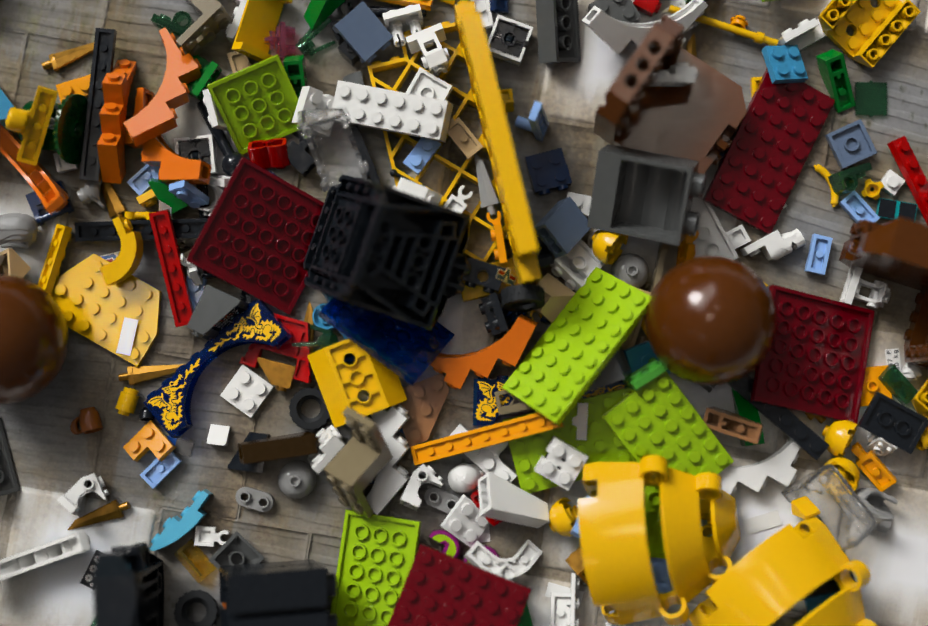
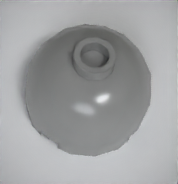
[611,253,649,288]
[278,460,317,499]

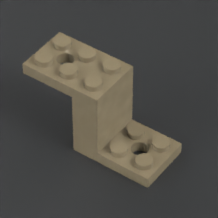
[176,0,231,56]
[323,407,393,518]

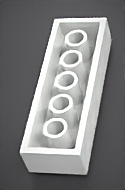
[330,80,453,142]

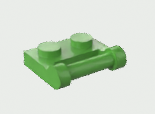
[622,357,668,390]

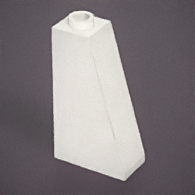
[478,472,549,528]

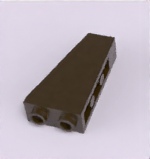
[237,432,319,464]

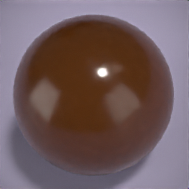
[645,256,777,385]
[0,275,69,404]

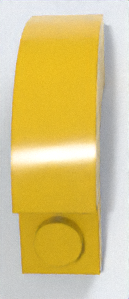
[99,216,143,285]

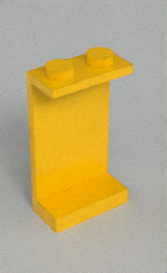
[232,0,293,62]

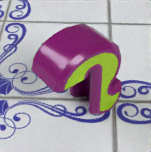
[429,529,460,558]

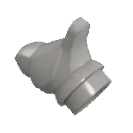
[76,178,105,208]

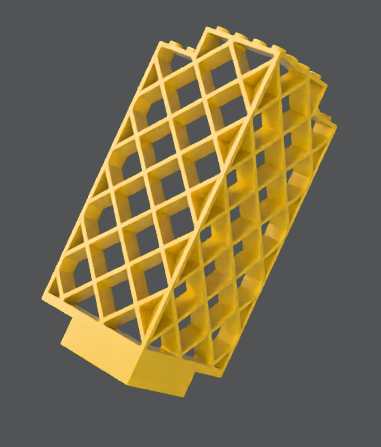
[367,0,542,302]

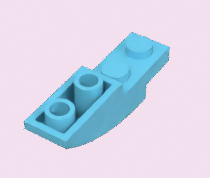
[150,489,213,551]

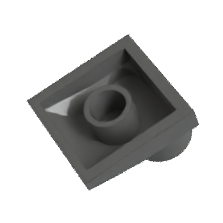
[209,531,264,570]

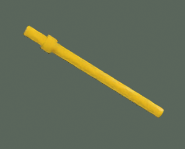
[668,5,779,46]

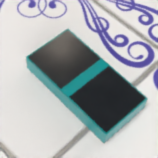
[876,198,917,221]

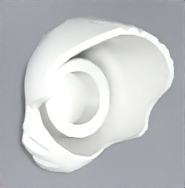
[447,463,484,493]

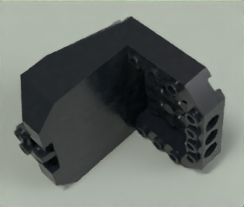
[303,174,471,330]
[93,542,164,626]

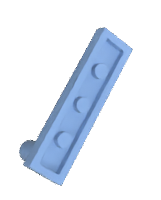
[515,101,549,141]

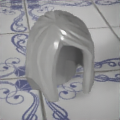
[0,213,38,248]
[848,488,898,533]

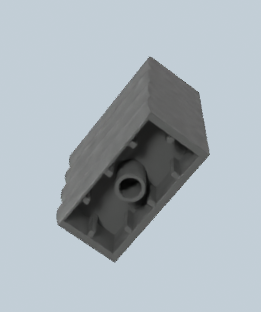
[587,144,707,246]

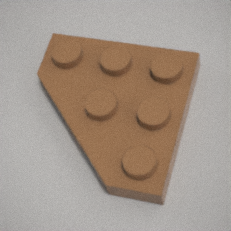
[396,373,450,446]

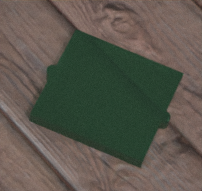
[855,80,887,117]

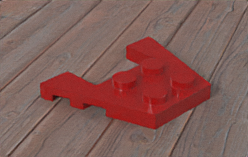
[239,313,311,384]

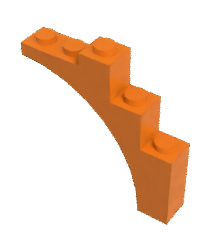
[123,27,202,147]
[97,59,137,184]
[124,87,211,184]
[0,124,69,214]
[413,314,538,389]

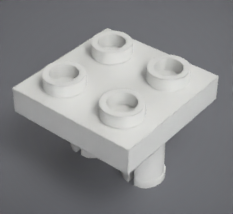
[382,4,424,47]

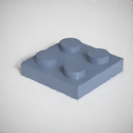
[825,119,877,170]

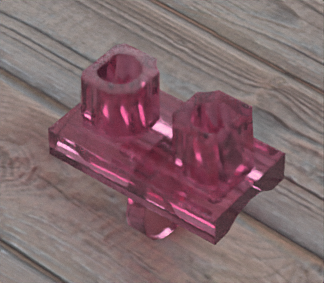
[264,22,295,61]

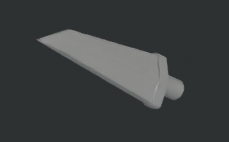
[474,154,500,216]

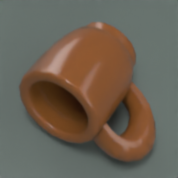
[70,407,103,435]

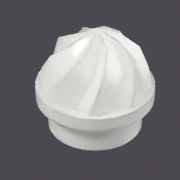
[902,363,922,381]

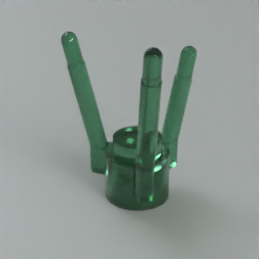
[296,18,336,57]
[291,324,338,353]

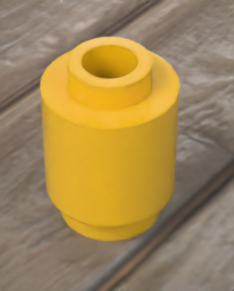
[115,386,140,416]

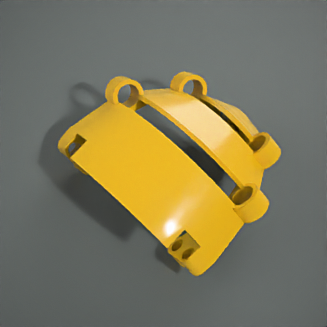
[578,455,741,626]
[689,516,877,626]

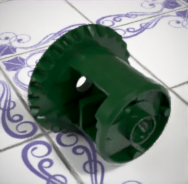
[19,94,88,164]

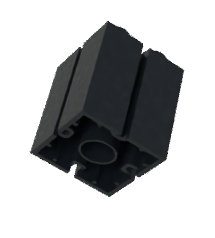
[219,559,338,626]

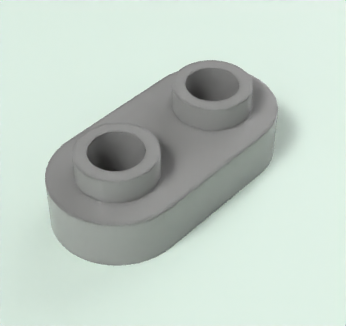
[235,486,274,512]
[424,487,460,514]

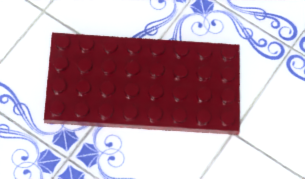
[703,69,835,235]

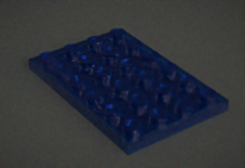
[318,297,455,386]

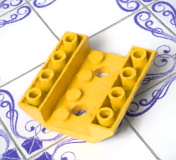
[818,0,921,68]
[307,328,407,428]

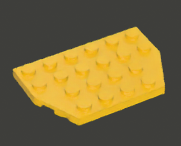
[52,254,161,367]

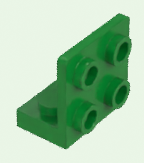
[186,55,222,101]

